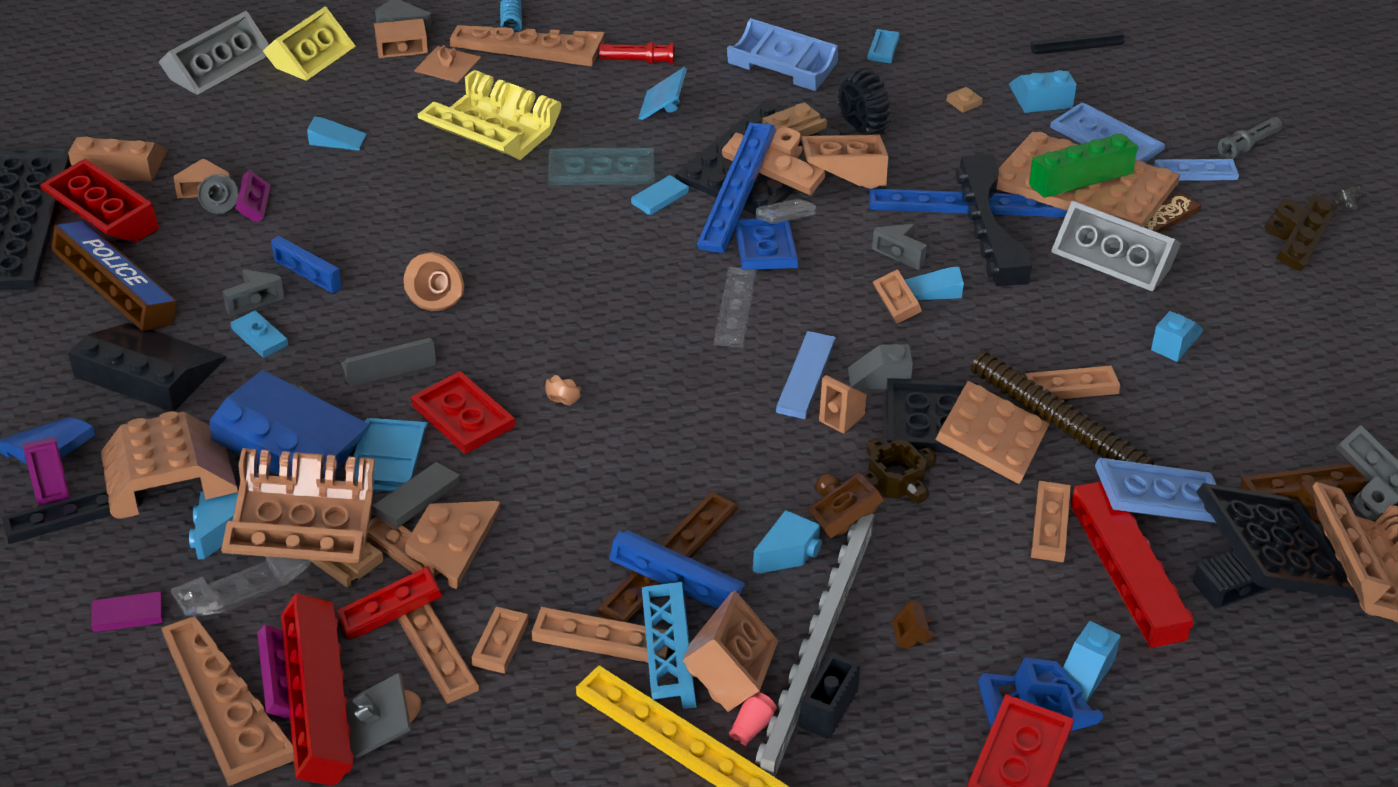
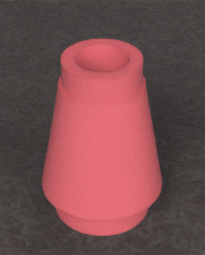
[729,692,777,746]

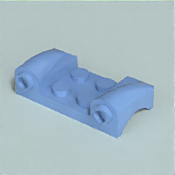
[727,18,838,91]

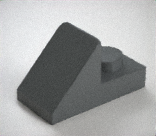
[872,224,927,270]
[222,269,285,317]

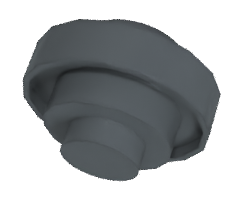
[198,174,239,215]

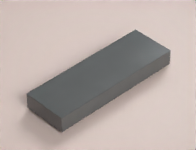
[372,462,460,529]

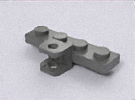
[1336,425,1398,521]

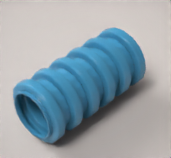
[500,0,522,32]

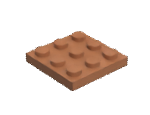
[935,381,1050,484]

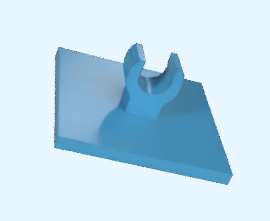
[638,67,687,120]

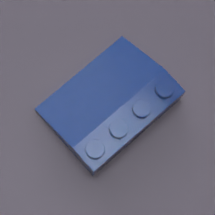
[210,370,370,478]

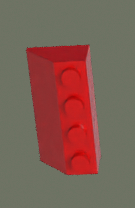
[40,158,159,242]

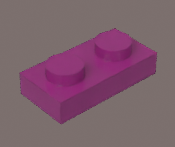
[235,169,271,222]

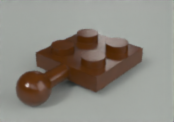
[807,472,884,538]

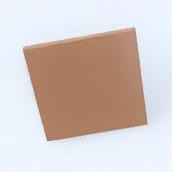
[414,45,481,83]

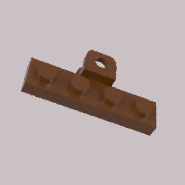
[1240,463,1369,524]

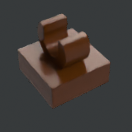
[892,600,935,648]

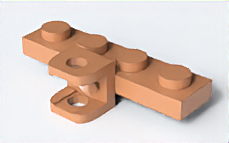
[721,126,825,195]

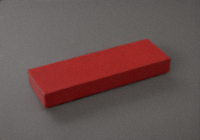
[336,566,442,640]

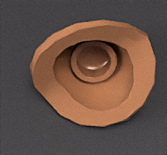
[403,252,464,311]

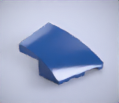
[0,418,95,465]
[978,658,1103,731]

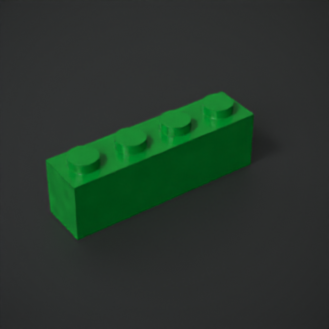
[1029,133,1138,198]

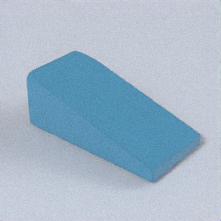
[307,116,367,150]
[905,267,964,300]

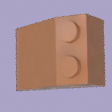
[801,135,888,189]
[683,591,779,712]

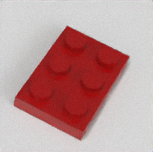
[411,371,515,454]
[967,694,1074,787]

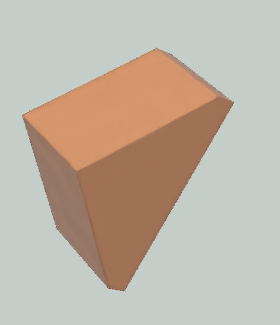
[174,158,230,198]

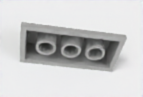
[159,10,269,95]
[1051,201,1181,292]

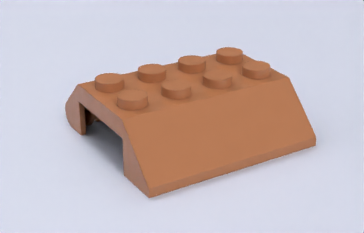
[101,411,238,519]
[221,448,375,563]
[1313,482,1398,623]

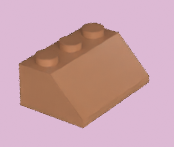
[68,137,168,182]

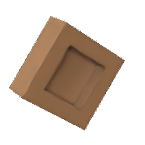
[946,87,983,113]

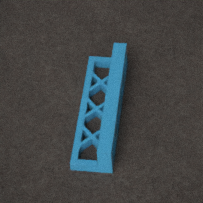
[642,582,697,709]

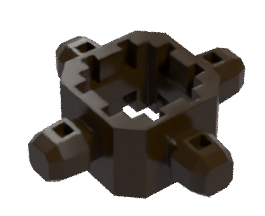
[863,438,937,503]

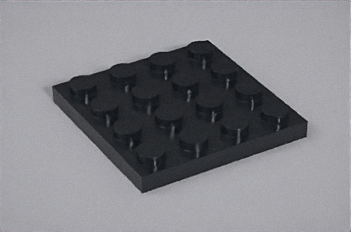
[1196,483,1358,599]

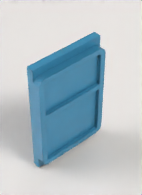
[354,418,428,492]

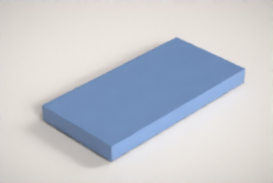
[1050,102,1165,163]
[1095,458,1216,523]

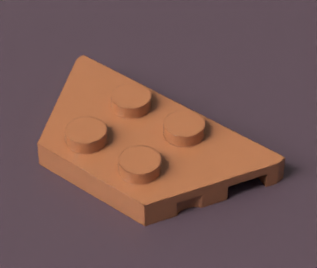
[405,501,500,589]

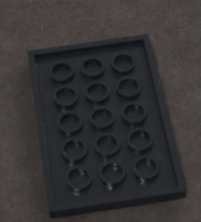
[675,101,847,218]

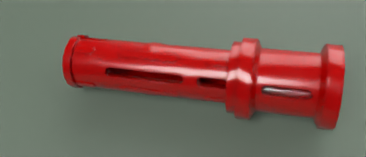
[600,42,675,65]

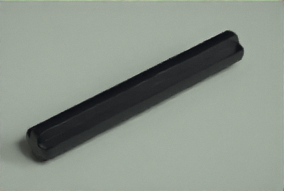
[1031,32,1124,54]

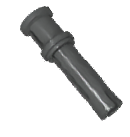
[1218,116,1283,159]

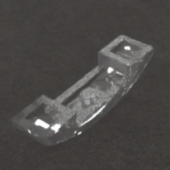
[171,556,310,616]

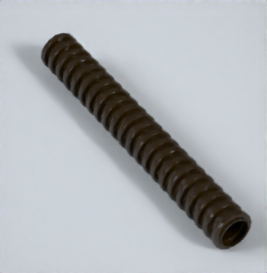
[971,350,1154,465]

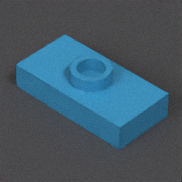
[230,310,288,358]

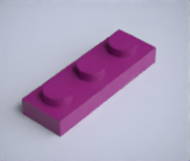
[257,624,290,720]

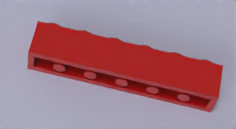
[1071,482,1193,648]
[281,593,354,785]

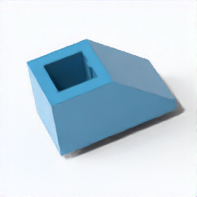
[189,490,239,559]

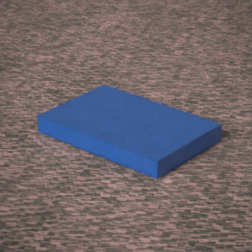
[735,217,798,270]

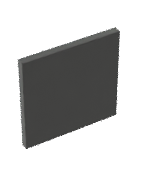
[346,673,411,759]

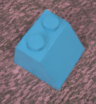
[1009,70,1077,113]

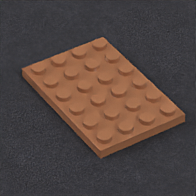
[996,131,1180,227]

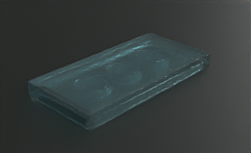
[548,147,655,185]

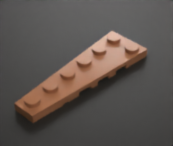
[450,25,605,67]
[161,616,294,786]

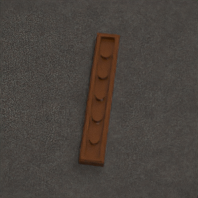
[597,491,738,623]

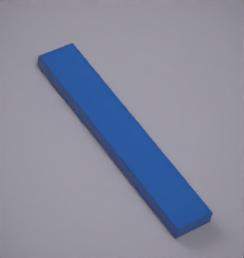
[697,123,776,253]

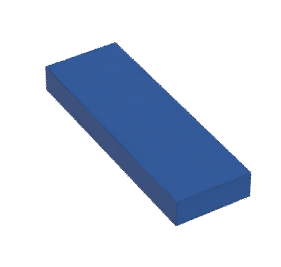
[271,236,342,293]

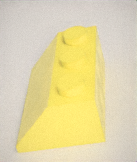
[263,6,356,81]

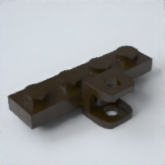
[1264,194,1337,271]

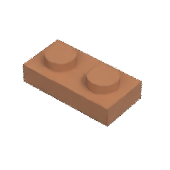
[873,269,922,324]
[472,607,529,674]

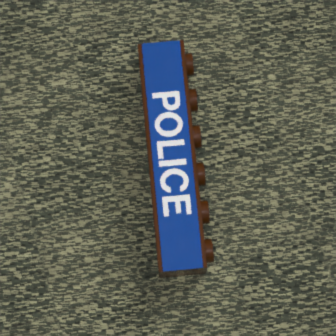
[52,221,177,331]

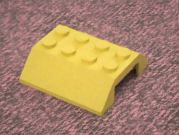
[418,70,561,160]

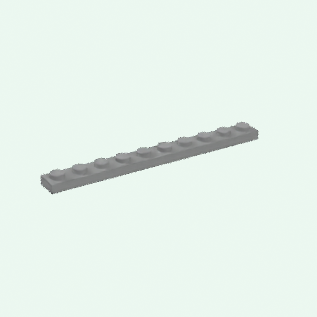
[755,514,874,777]

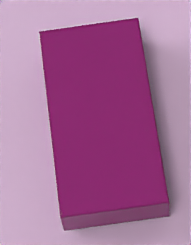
[23,437,70,505]
[91,591,163,632]

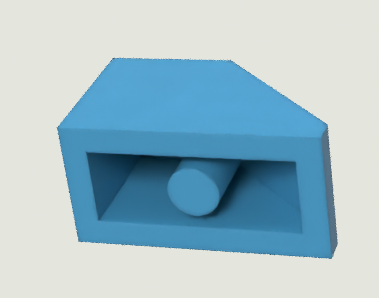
[1151,311,1204,362]
[753,510,822,574]
[1063,621,1121,703]

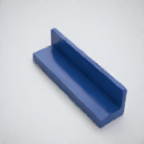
[609,530,745,608]

